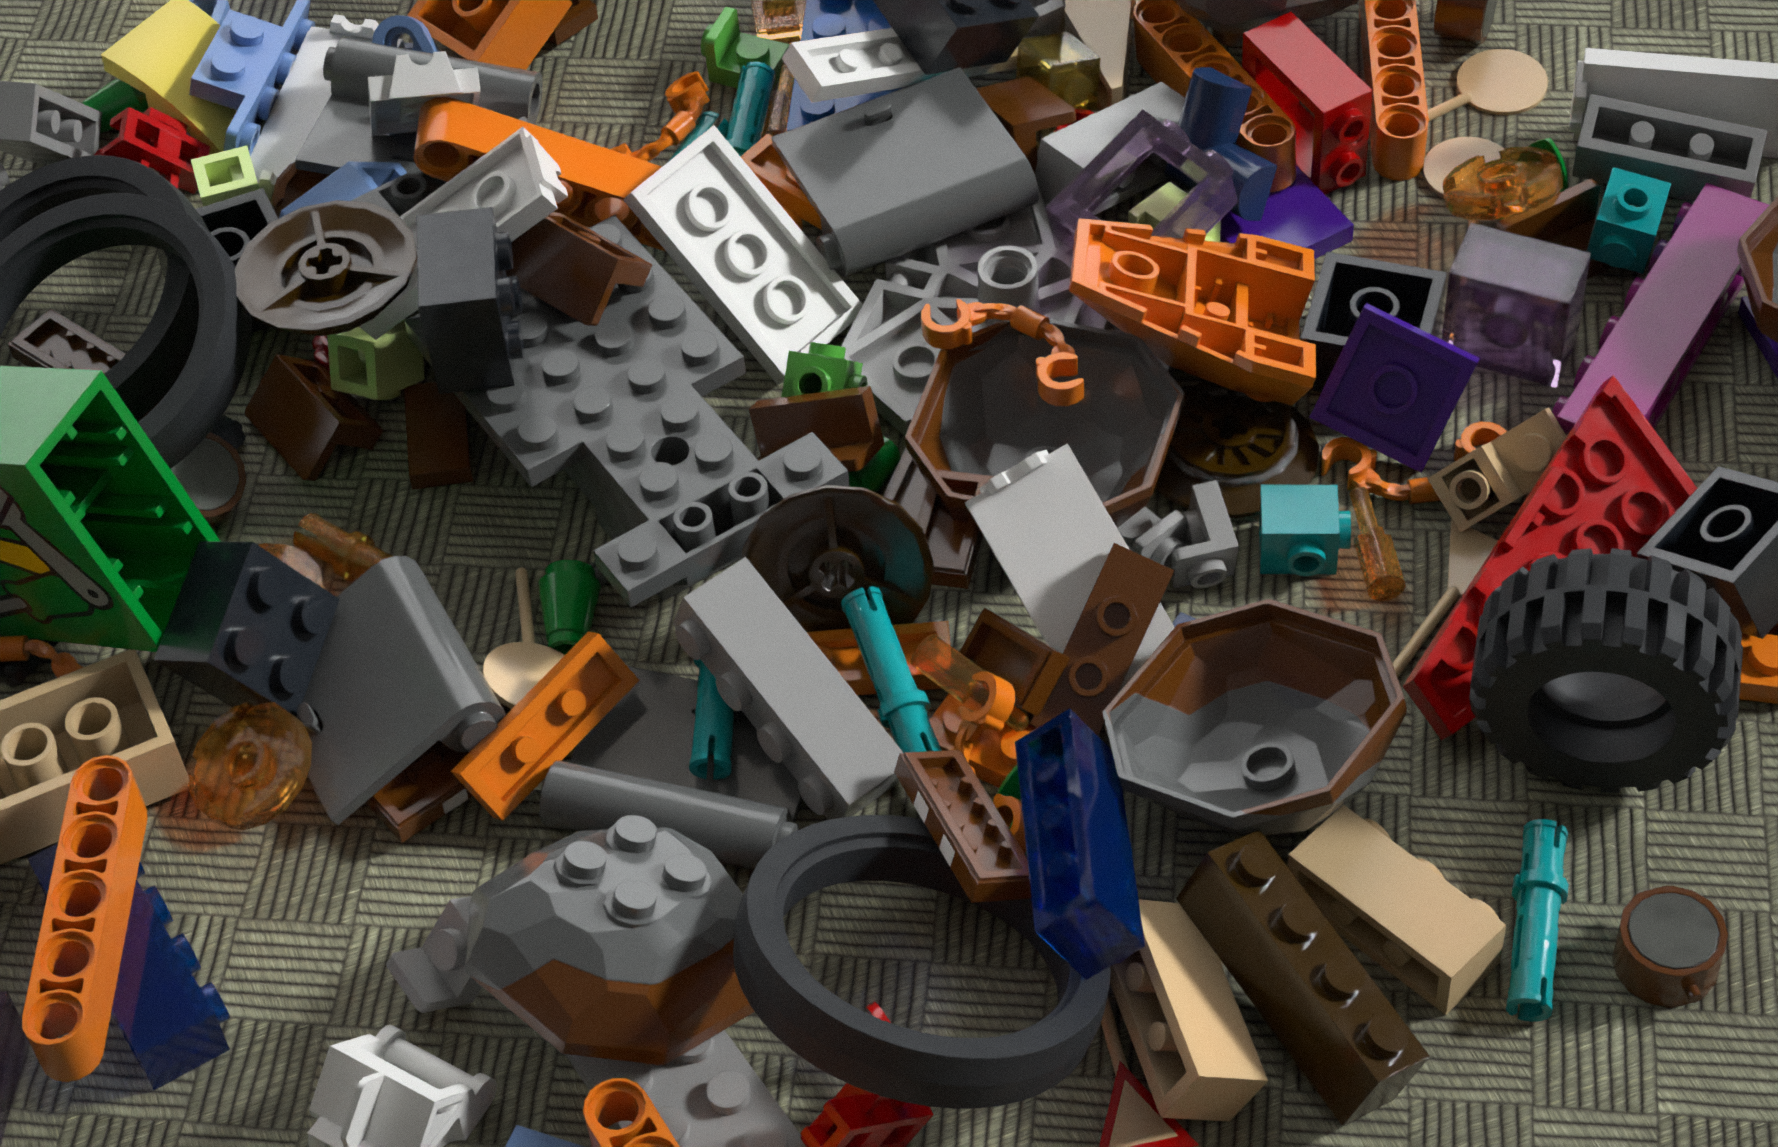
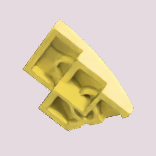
[101,0,237,155]

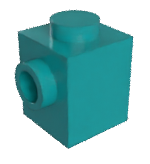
[1585,167,1672,274]
[1259,484,1351,576]

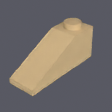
[1058,0,1136,111]

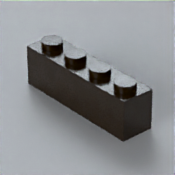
[1176,830,1430,1126]

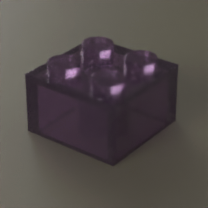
[1441,223,1591,388]

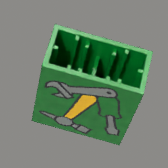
[0,366,220,652]

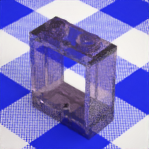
[1045,109,1238,250]

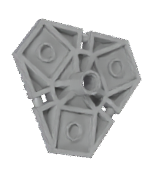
[841,190,1176,436]

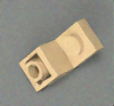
[1427,407,1567,532]

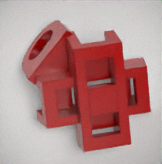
[94,107,210,194]
[800,1001,934,1147]

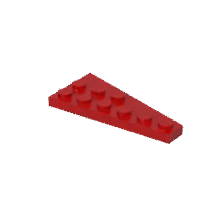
[1403,375,1697,740]

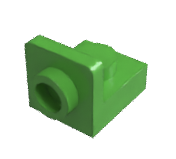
[701,7,790,92]

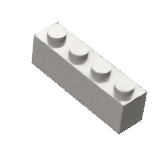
[672,557,903,820]

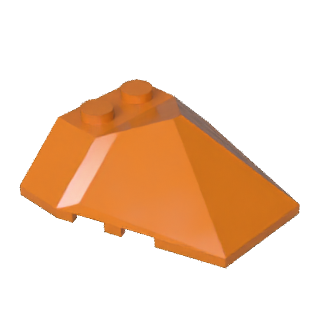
[1069,218,1316,405]

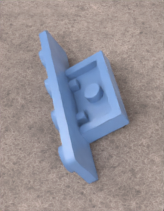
[189,0,315,156]

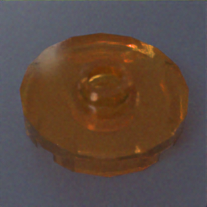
[1443,147,1563,220]
[188,701,312,830]

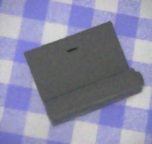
[295,38,543,175]
[771,67,1039,278]
[277,556,506,825]
[539,666,803,870]

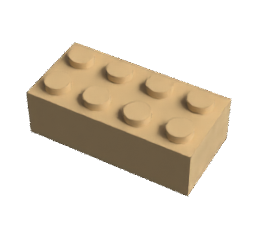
[0,649,192,865]

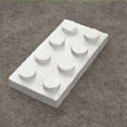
[623,125,863,385]

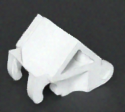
[307,1025,497,1147]

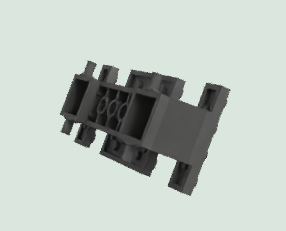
[351,116,849,608]

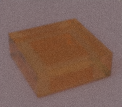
[750,0,806,44]

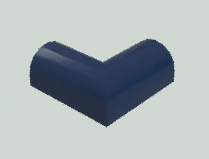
[1164,67,1277,221]

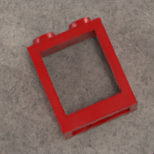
[1242,12,1373,195]

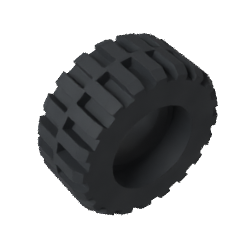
[1469,548,1743,793]

